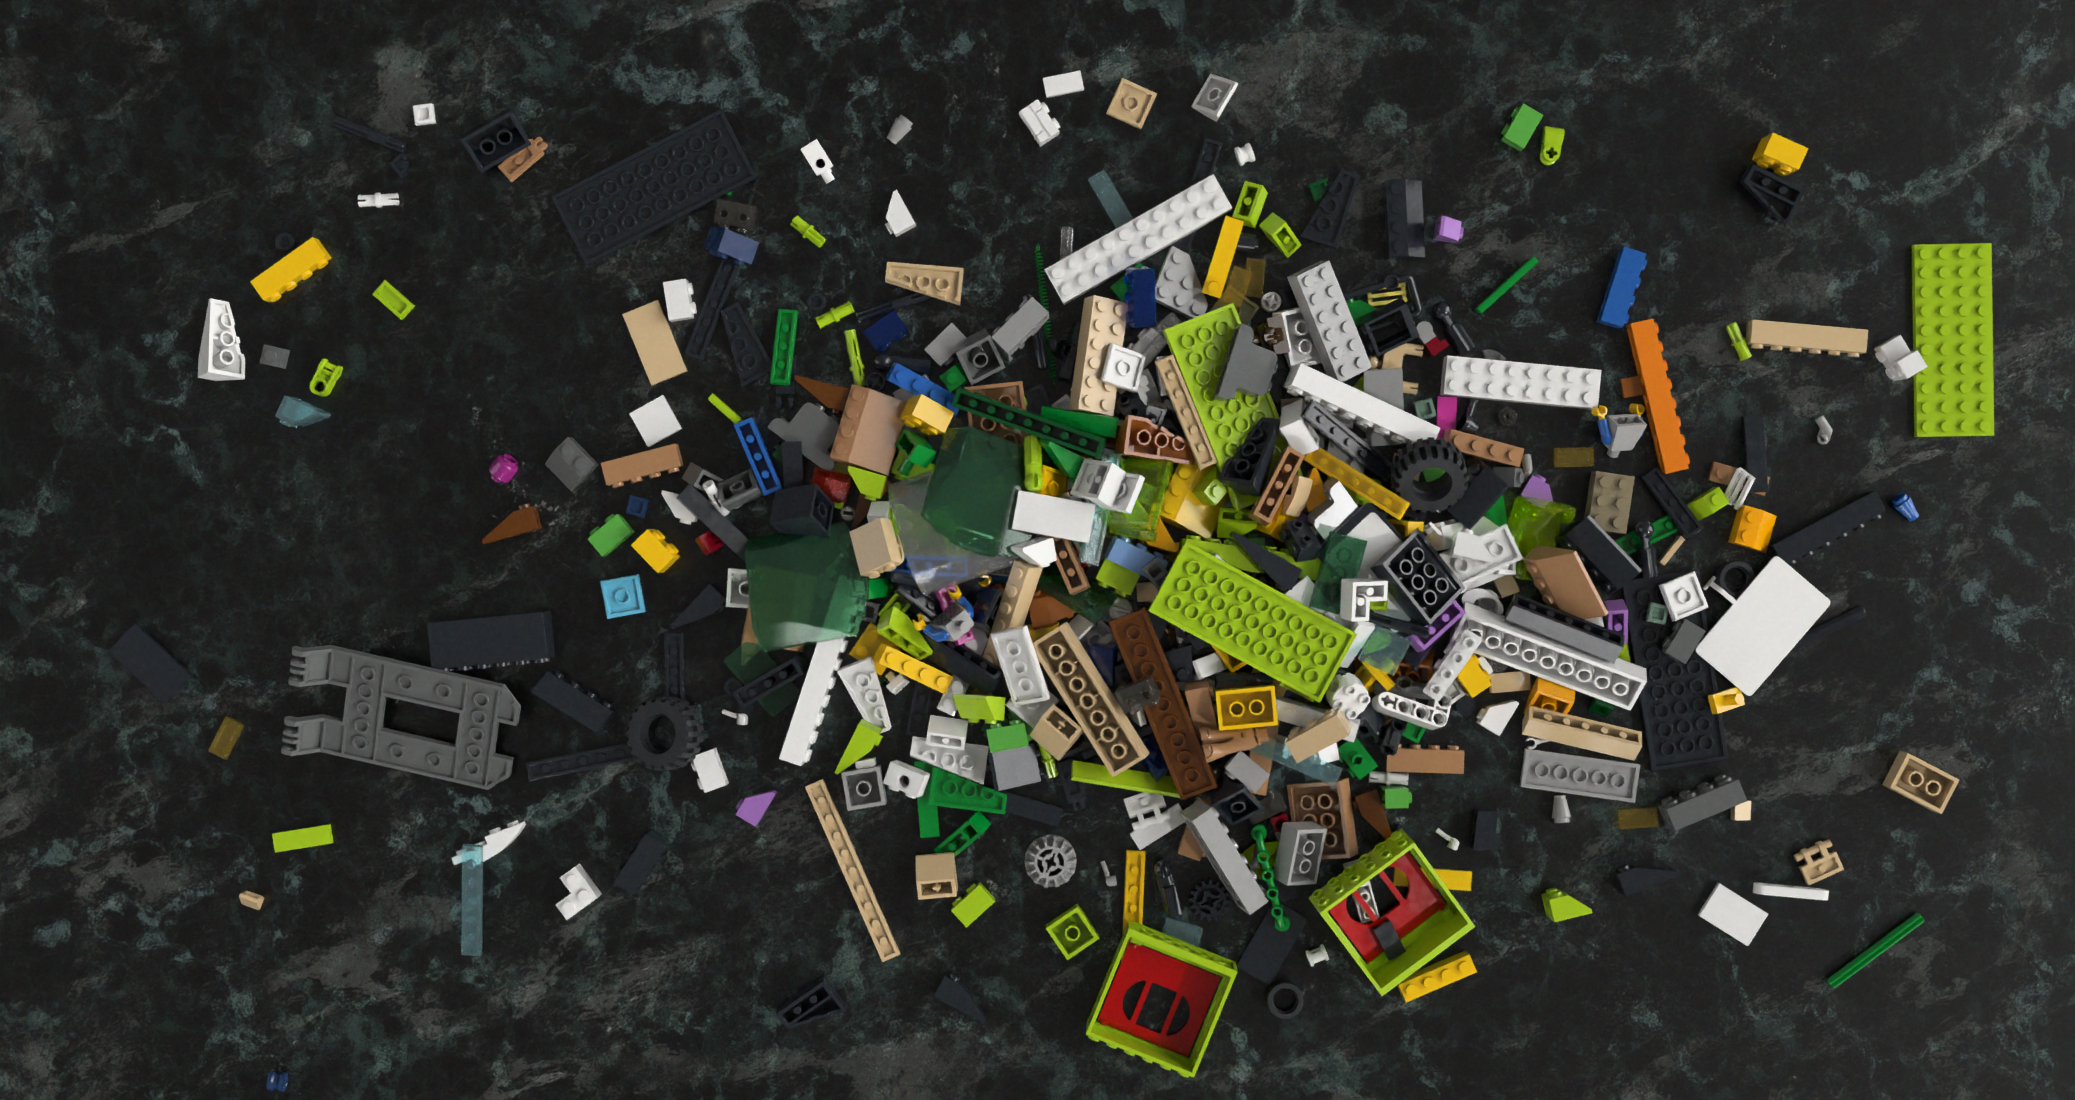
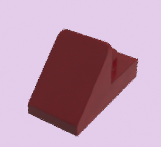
[695,531,724,556]

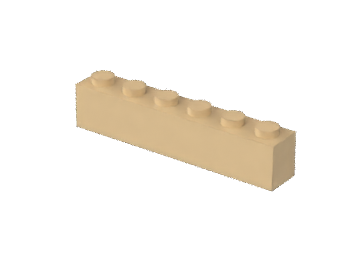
[1745,320,1868,357]
[983,559,1043,669]
[1522,705,1642,761]

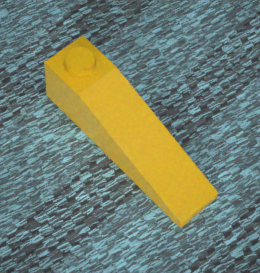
[1202,216,1244,298]

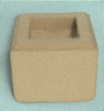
[1493,575,1520,598]
[1730,801,1751,821]
[239,891,264,910]

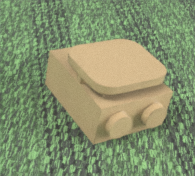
[850,518,905,579]

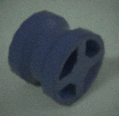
[267,1071,288,1092]

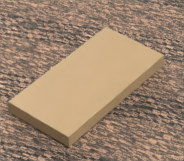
[622,300,687,386]

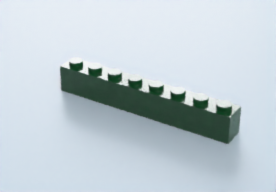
[952,387,1107,458]

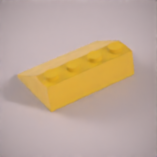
[1156,461,1229,539]

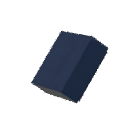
[625,495,650,518]

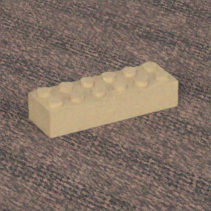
[1069,295,1129,417]

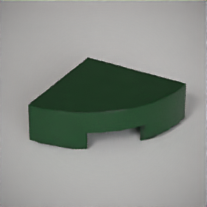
[1308,178,1328,203]

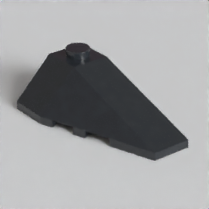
[1218,417,1280,497]

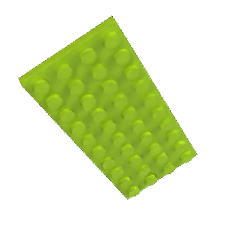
[1912,243,1994,437]
[1163,303,1303,511]
[1148,541,1357,703]

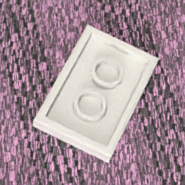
[1698,883,1768,946]

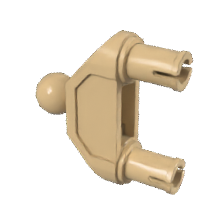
[1368,343,1424,395]

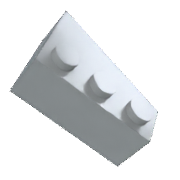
[991,297,1049,363]

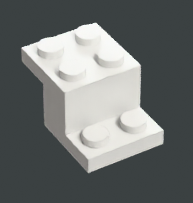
[1070,458,1145,514]

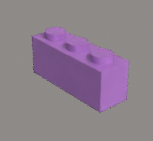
[1405,600,1466,652]

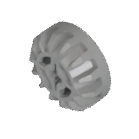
[1025,834,1077,888]

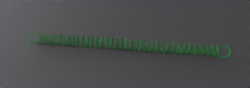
[1034,243,1057,388]

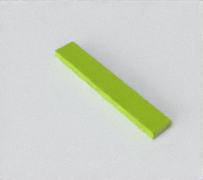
[1071,760,1180,798]

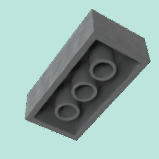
[1657,774,1747,831]

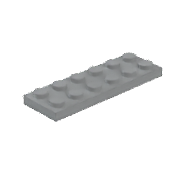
[1519,748,1640,803]

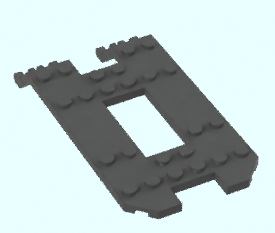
[281,645,521,790]

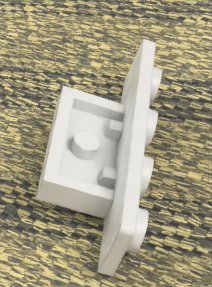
[1423,629,1482,701]

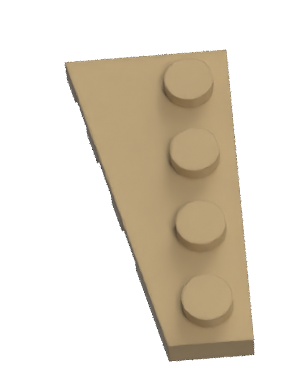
[885,262,964,305]

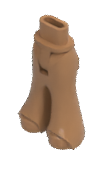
[1199,726,1269,763]

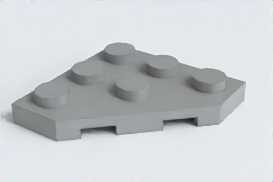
[1149,246,1208,319]

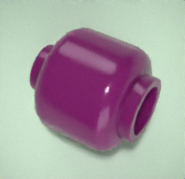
[489,454,518,483]

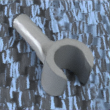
[1100,860,1117,886]

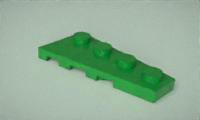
[928,766,1007,814]

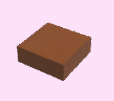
[1619,376,1643,398]

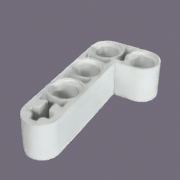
[1372,692,1452,730]

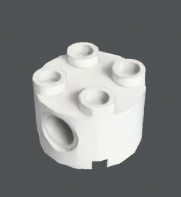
[1325,673,1370,720]

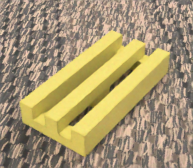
[1367,282,1407,306]

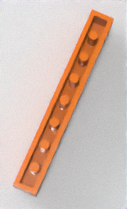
[1626,318,1690,474]

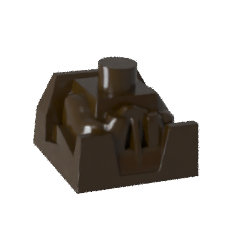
[1251,314,1290,356]

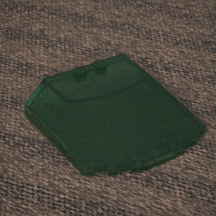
[920,426,1045,558]
[745,522,869,652]

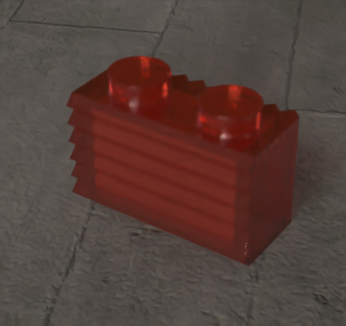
[811,467,852,503]

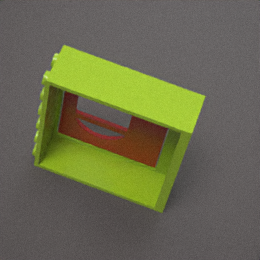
[1309,828,1475,996]
[1086,919,1238,1078]

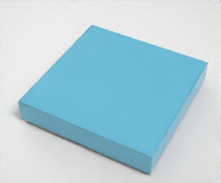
[600,574,646,619]

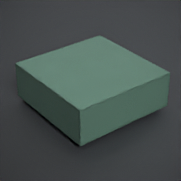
[1412,398,1437,420]
[1645,602,1668,625]

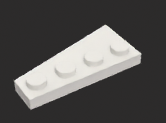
[837,655,892,734]
[910,736,989,785]

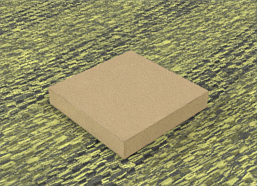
[1106,78,1157,130]

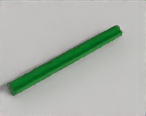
[1827,913,1924,988]

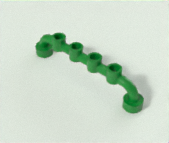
[1251,824,1290,931]

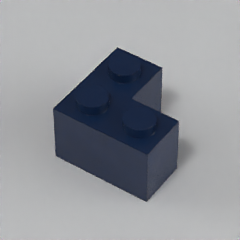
[703,226,759,266]

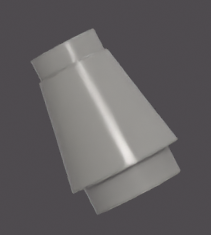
[887,115,913,144]
[1552,795,1571,823]

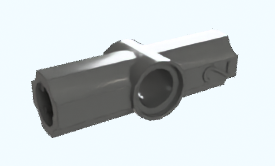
[1374,676,1433,700]

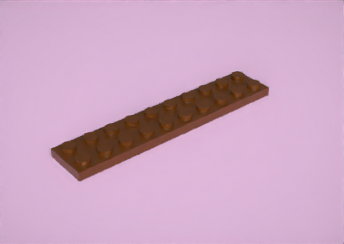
[1109,607,1218,800]

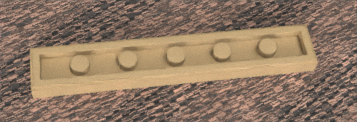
[1154,354,1217,470]

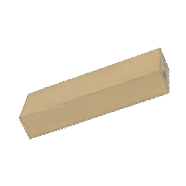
[1657,536,1685,566]

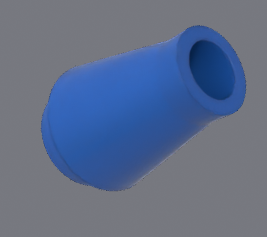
[1892,492,1919,521]

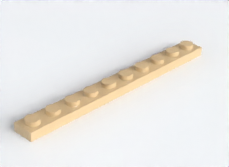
[805,779,900,962]

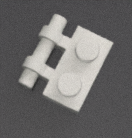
[1124,792,1170,831]

